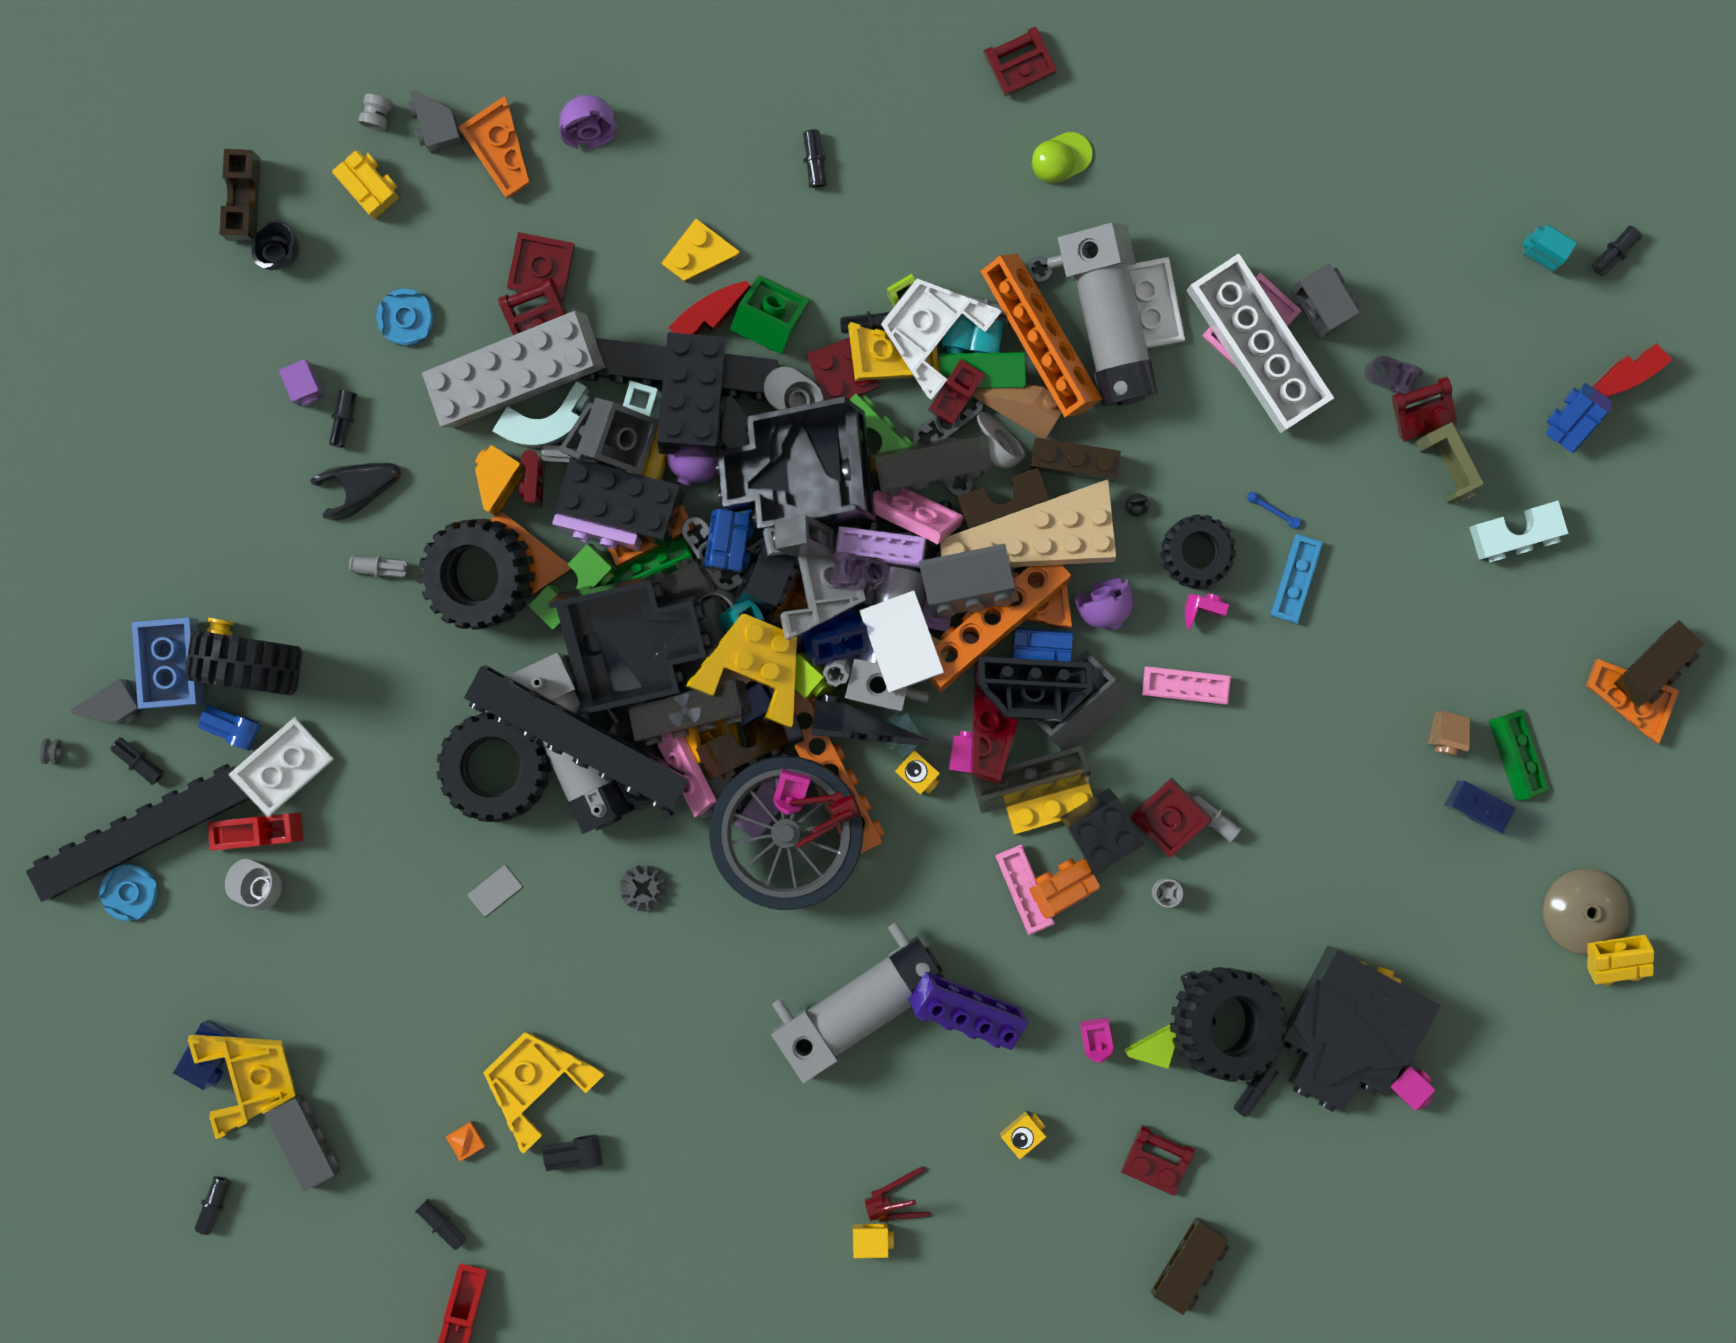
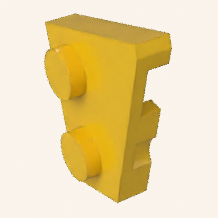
[661,219,740,282]

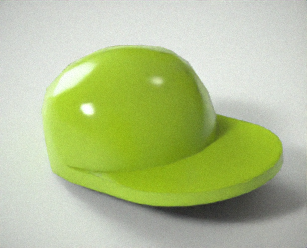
[1031,132,1092,184]

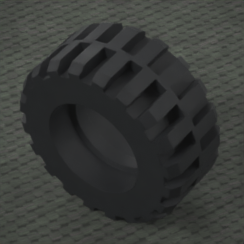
[418,518,535,630]
[185,631,303,695]
[436,712,551,822]
[1170,967,1287,1082]

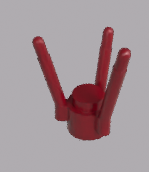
[790,792,859,848]
[865,1166,930,1222]

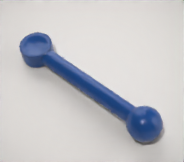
[1247,492,1300,528]

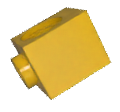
[853,1223,894,1258]

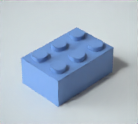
[132,617,204,709]

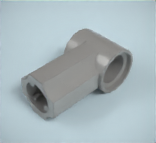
[823,637,859,687]

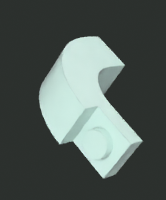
[492,381,590,448]

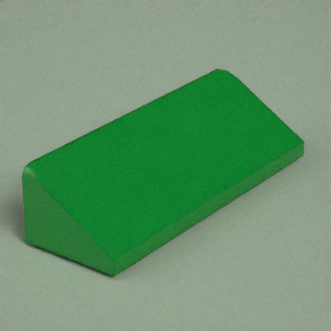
[939,352,1028,388]
[611,537,698,585]
[1489,709,1550,801]

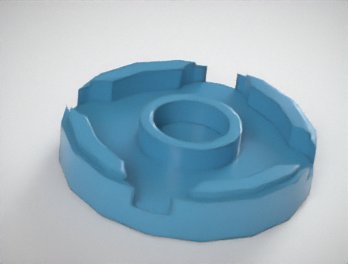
[376,288,435,346]
[99,863,159,921]

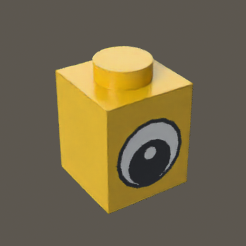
[895,750,940,795]
[1000,1111,1046,1159]

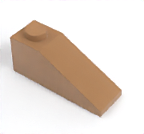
[972,384,1062,439]

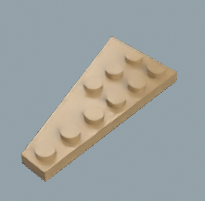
[940,479,1116,567]

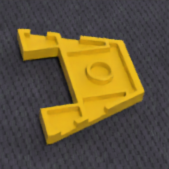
[686,614,797,727]
[483,1031,605,1154]
[188,1035,296,1139]

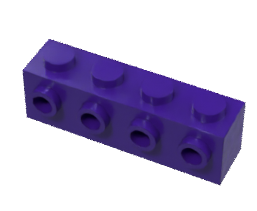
[908,972,1029,1050]

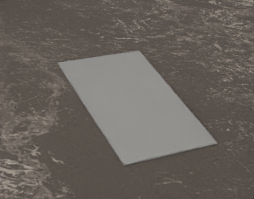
[467,865,522,917]

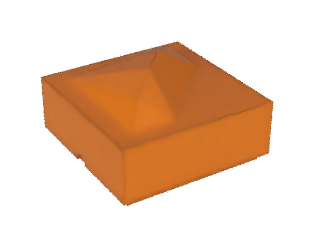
[446,1121,486,1161]

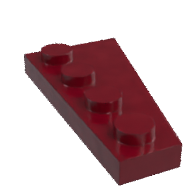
[971,661,1019,784]

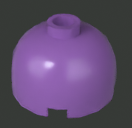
[559,94,617,149]
[666,450,719,486]
[1075,578,1134,631]

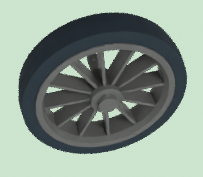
[709,756,863,910]

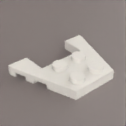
[881,278,1002,400]

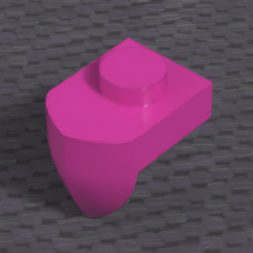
[1185,593,1229,630]
[774,769,810,815]
[1080,1017,1114,1064]

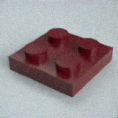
[507,232,575,301]
[807,337,880,401]
[1130,777,1212,858]

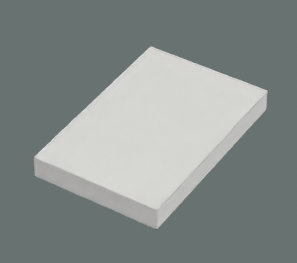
[1128,257,1185,349]
[859,591,944,693]
[229,717,334,817]

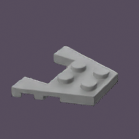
[763,527,866,640]

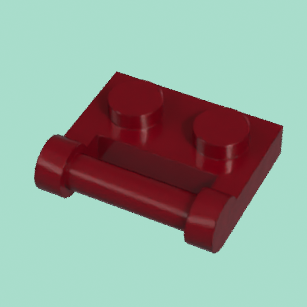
[983,27,1057,97]
[498,277,567,335]
[1392,376,1457,442]
[519,450,545,508]
[1121,1125,1195,1196]

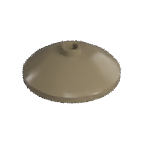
[1542,868,1629,955]

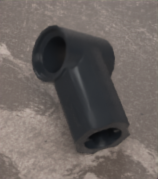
[543,1134,603,1171]

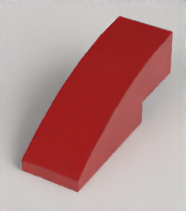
[668,281,751,335]
[1593,343,1673,398]
[207,812,303,851]
[438,1263,487,1343]

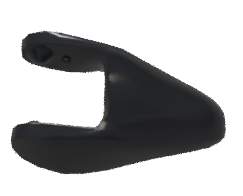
[310,463,401,520]

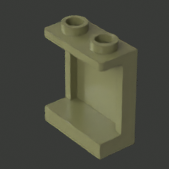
[1414,422,1484,504]

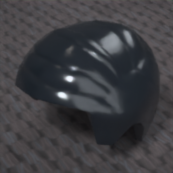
[251,220,300,271]

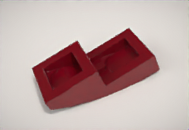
[928,359,985,426]

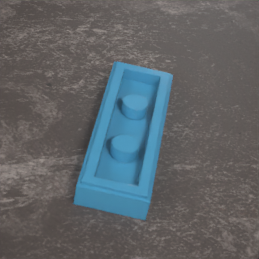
[1270,534,1324,624]

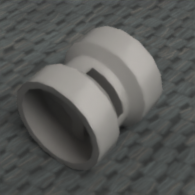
[358,94,393,131]
[1151,878,1183,908]

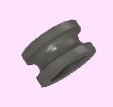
[1027,256,1053,284]
[40,738,63,765]

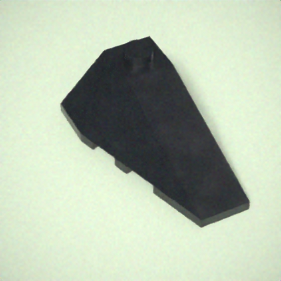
[812,695,929,746]

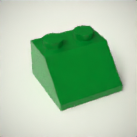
[730,275,810,354]

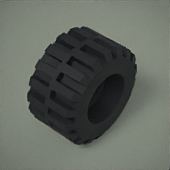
[1160,514,1236,588]

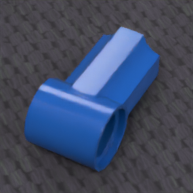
[198,705,261,751]

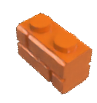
[1029,858,1100,918]

